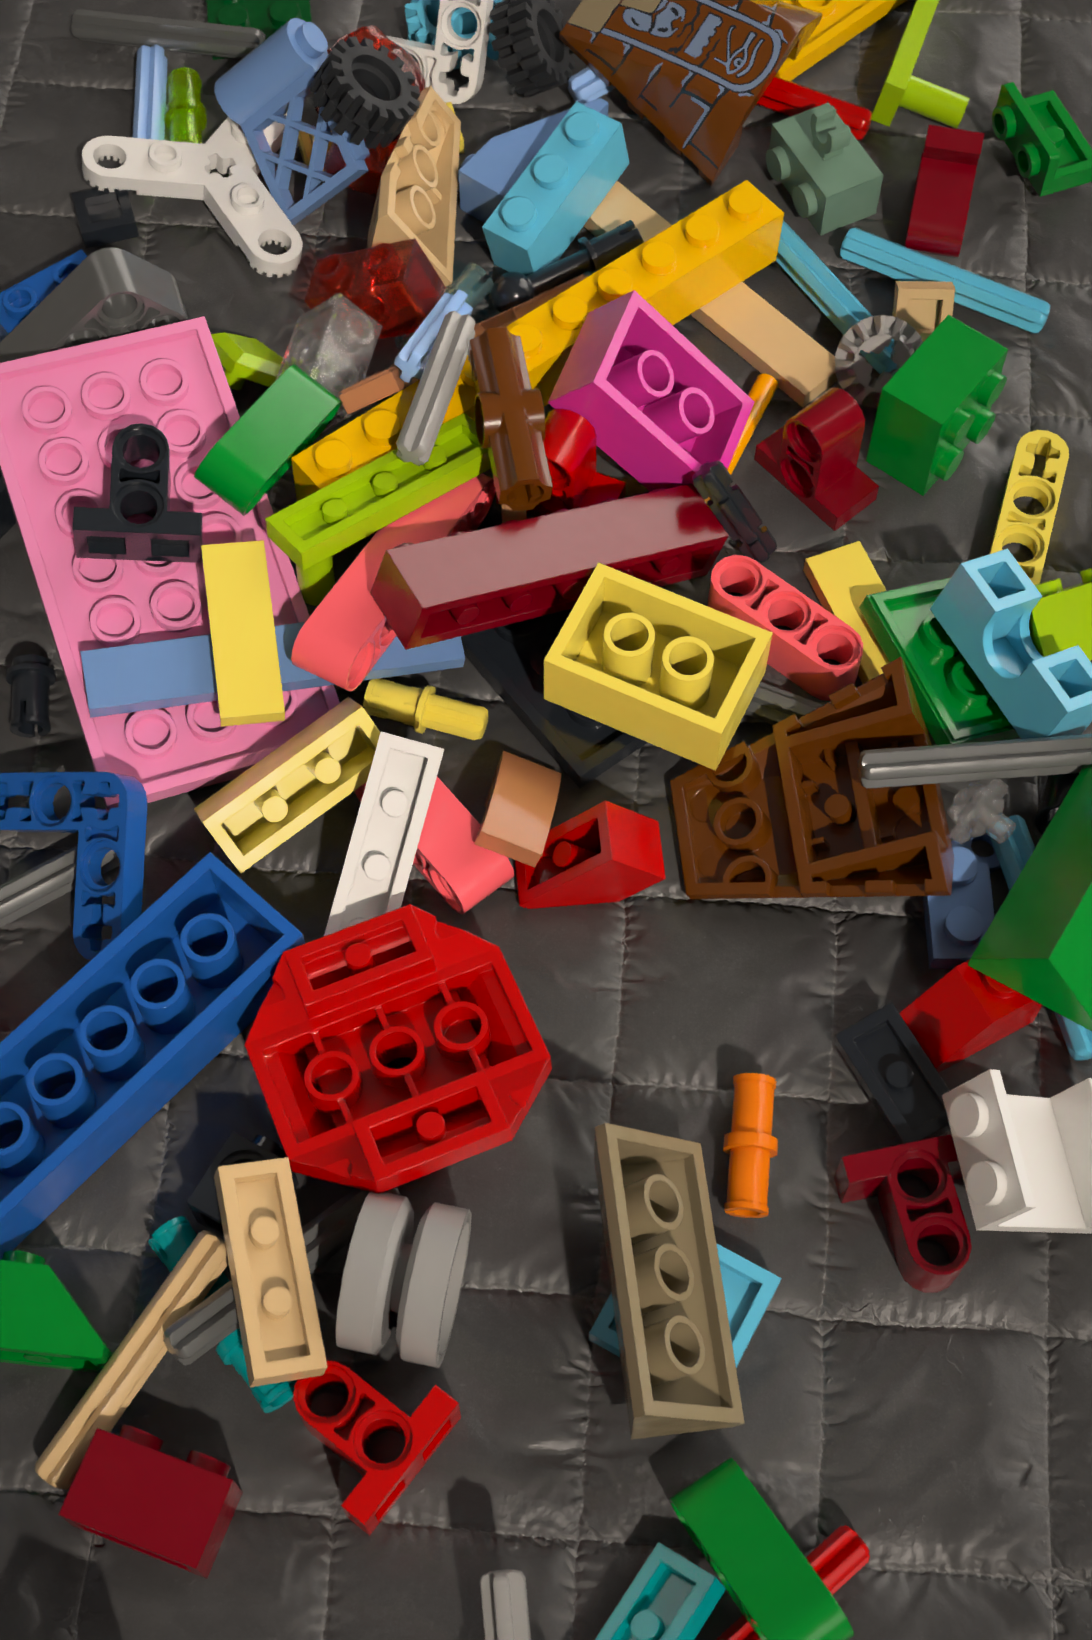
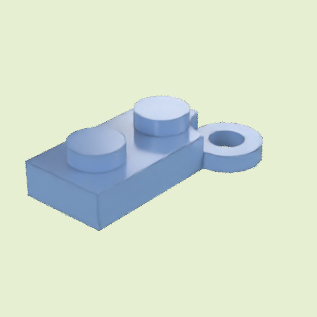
[922,823,1001,969]

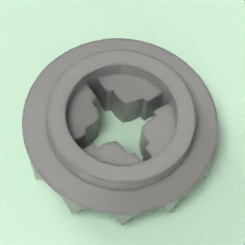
[835,315,923,408]

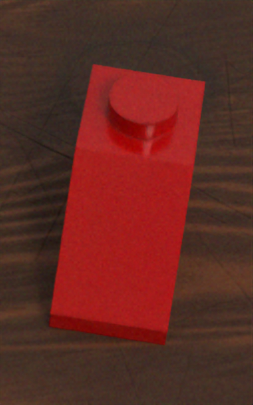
[515,800,666,909]
[899,959,1042,1073]

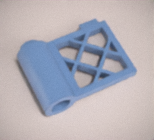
[215,18,370,225]

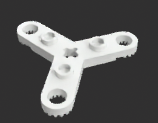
[82,112,303,278]

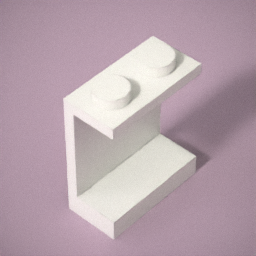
[942,1069,1092,1234]

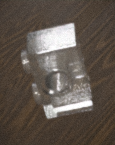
[275,292,382,430]

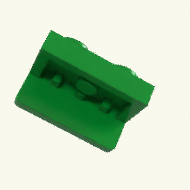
[992,82,1092,197]

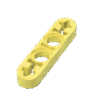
[989,430,1069,585]

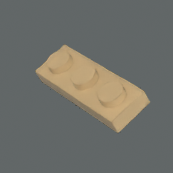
[214,1157,328,1388]

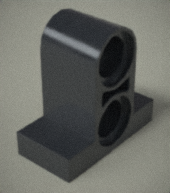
[73,423,203,563]

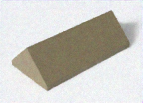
[594,1123,745,1440]

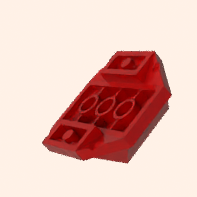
[244,904,552,1194]

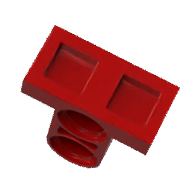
[496,408,626,517]
[293,1361,461,1536]

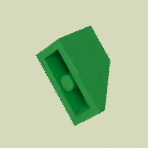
[0,1251,113,1373]

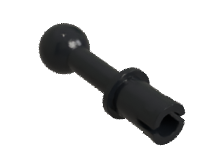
[491,220,644,313]

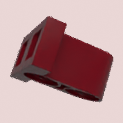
[904,124,985,258]
[754,387,879,531]
[834,1134,972,1293]

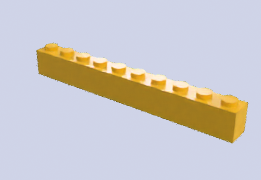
[291,180,784,501]

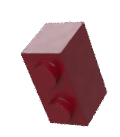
[58,1425,243,1579]

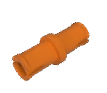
[723,1073,778,1218]

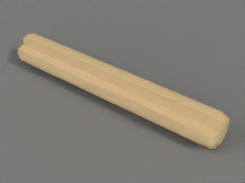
[35,1230,229,1490]

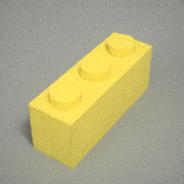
[194,697,380,874]

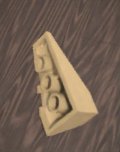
[364,86,461,307]

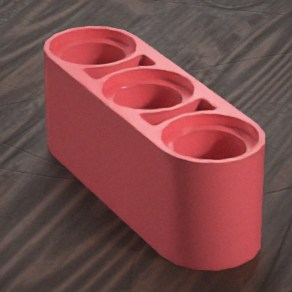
[708,555,863,701]
[354,777,514,914]

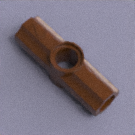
[468,327,553,511]

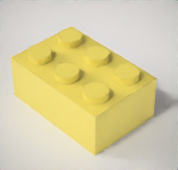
[544,563,773,771]

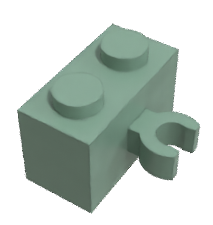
[765,102,883,236]

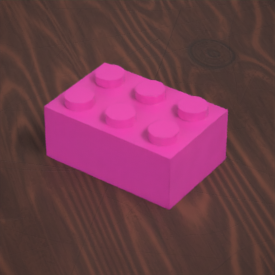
[548,290,754,497]

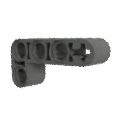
[0,247,189,363]

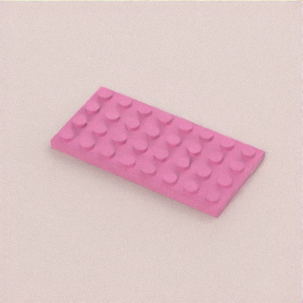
[0,316,340,810]

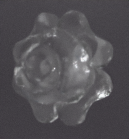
[947,778,1017,844]

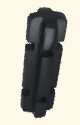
[692,460,777,563]

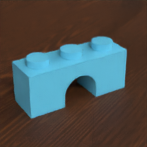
[930,549,1092,739]

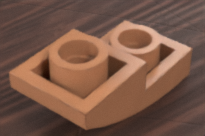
[474,751,562,867]

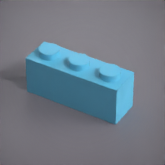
[482,101,630,276]

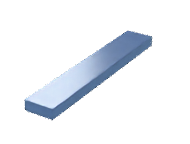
[80,622,465,718]

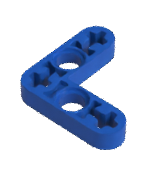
[0,772,147,960]

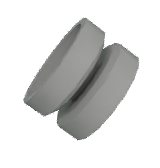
[335,1191,472,1368]

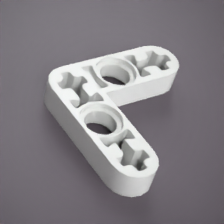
[333,0,494,104]

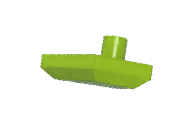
[211,332,292,390]

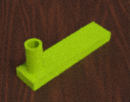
[872,0,970,129]
[265,413,491,606]

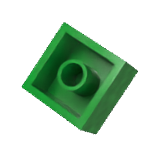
[866,314,1008,496]

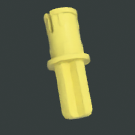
[363,678,488,740]

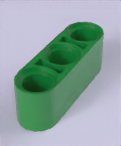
[194,364,342,516]
[669,1457,854,1640]

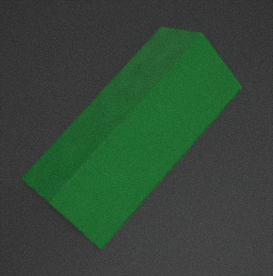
[968,768,1092,1031]

